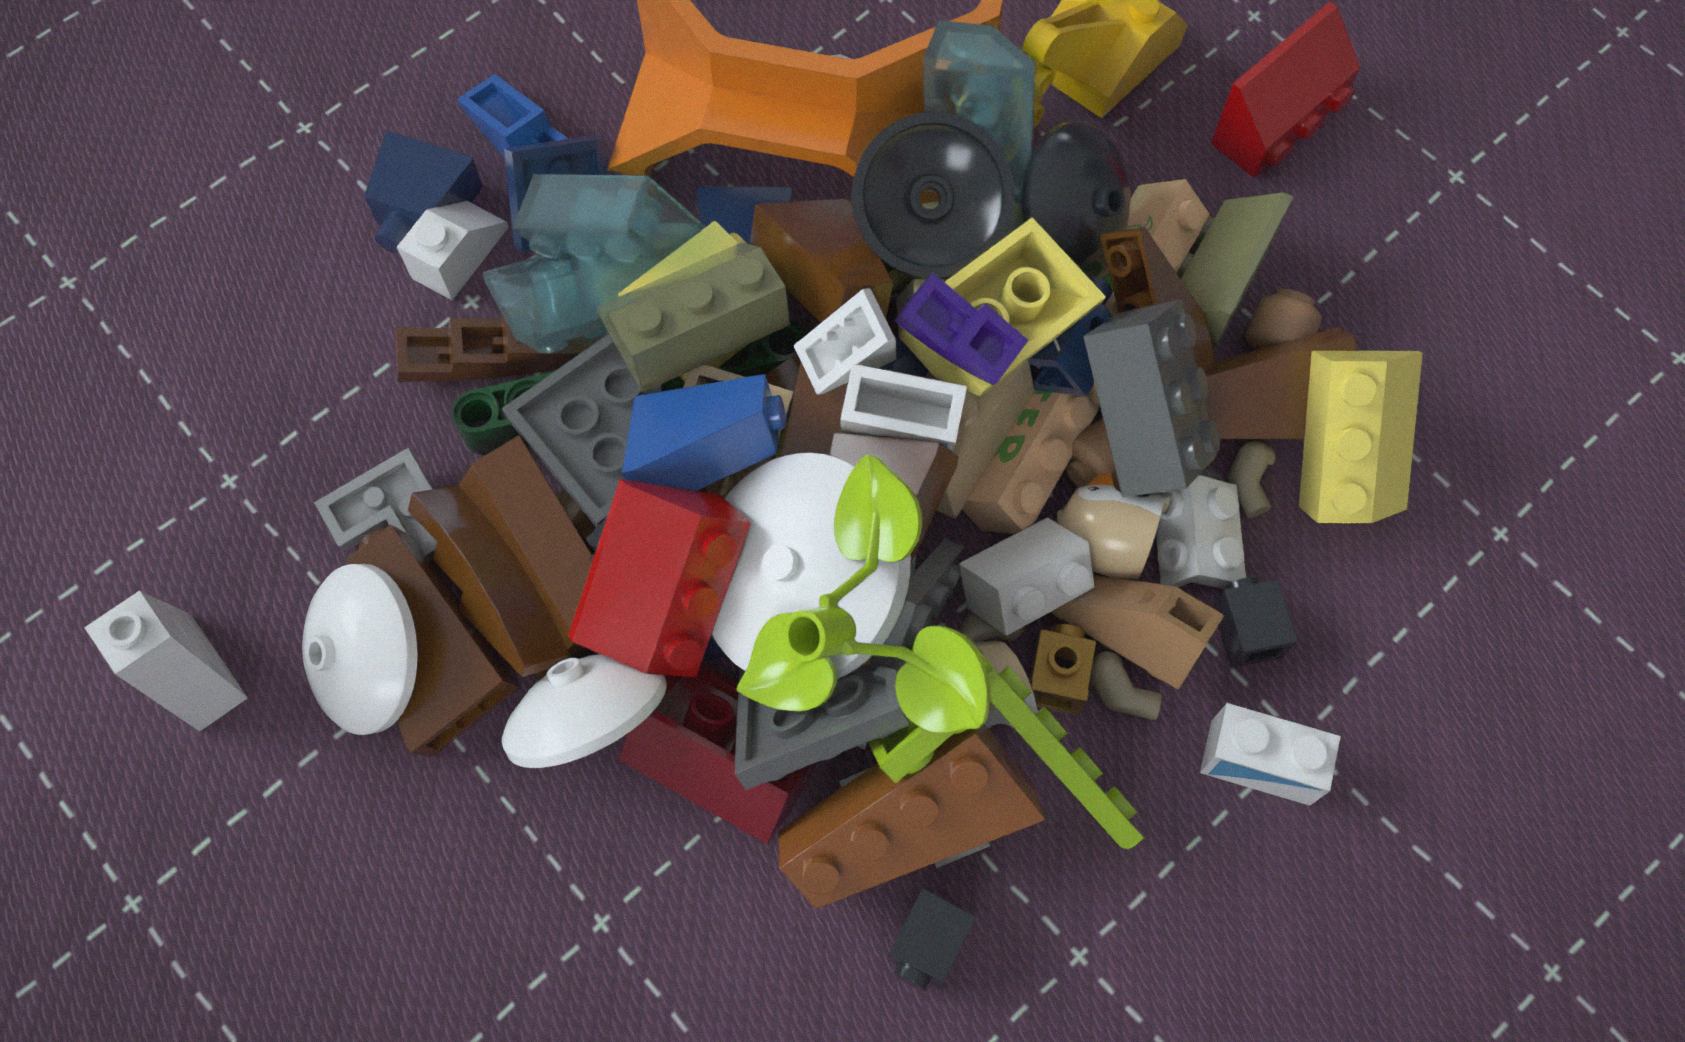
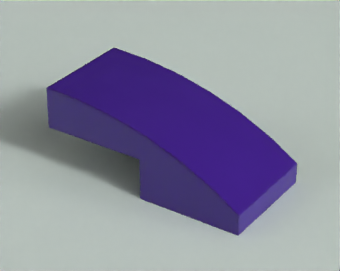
[894,273,1028,385]

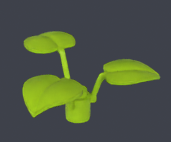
[737,455,990,733]

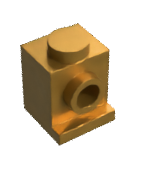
[1029,624,1096,716]

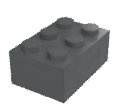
[1083,300,1220,497]

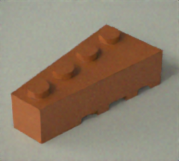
[779,723,1046,909]

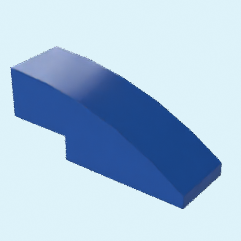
[457,74,568,157]

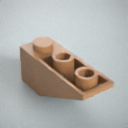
[1051,575,1224,690]

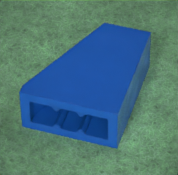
[622,374,786,491]

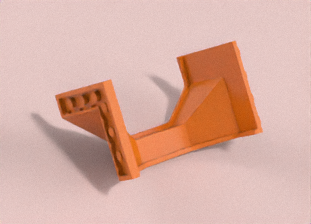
[607,0,1005,205]

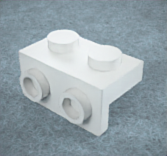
[1156,475,1246,589]

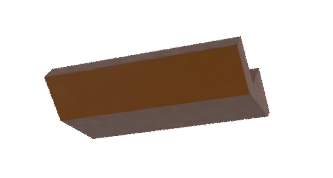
[458,435,592,680]

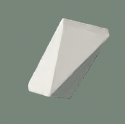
[794,288,896,395]

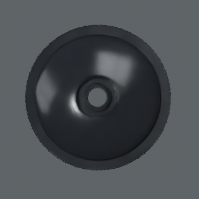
[852,112,1015,278]
[1022,121,1130,276]

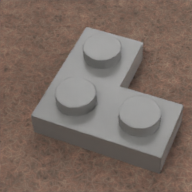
[314,448,437,560]

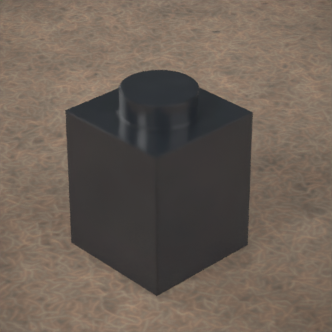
[1212,577,1298,668]
[887,888,976,991]

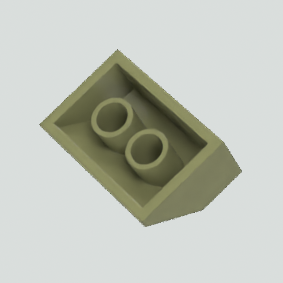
[1177,192,1294,353]
[596,242,790,393]

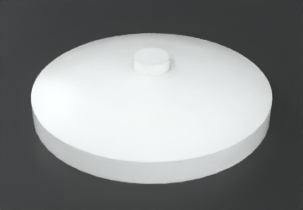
[712,453,911,679]

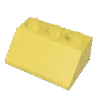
[900,218,1106,396]
[1299,351,1423,523]

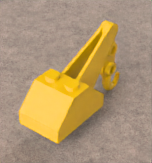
[1002,0,1188,166]

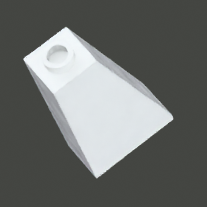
[84,591,248,731]

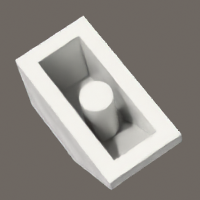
[397,201,509,300]

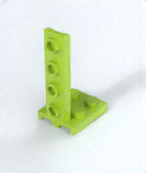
[868,632,1144,849]

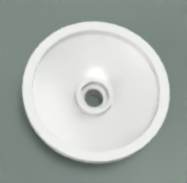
[302,564,417,735]
[502,654,667,768]

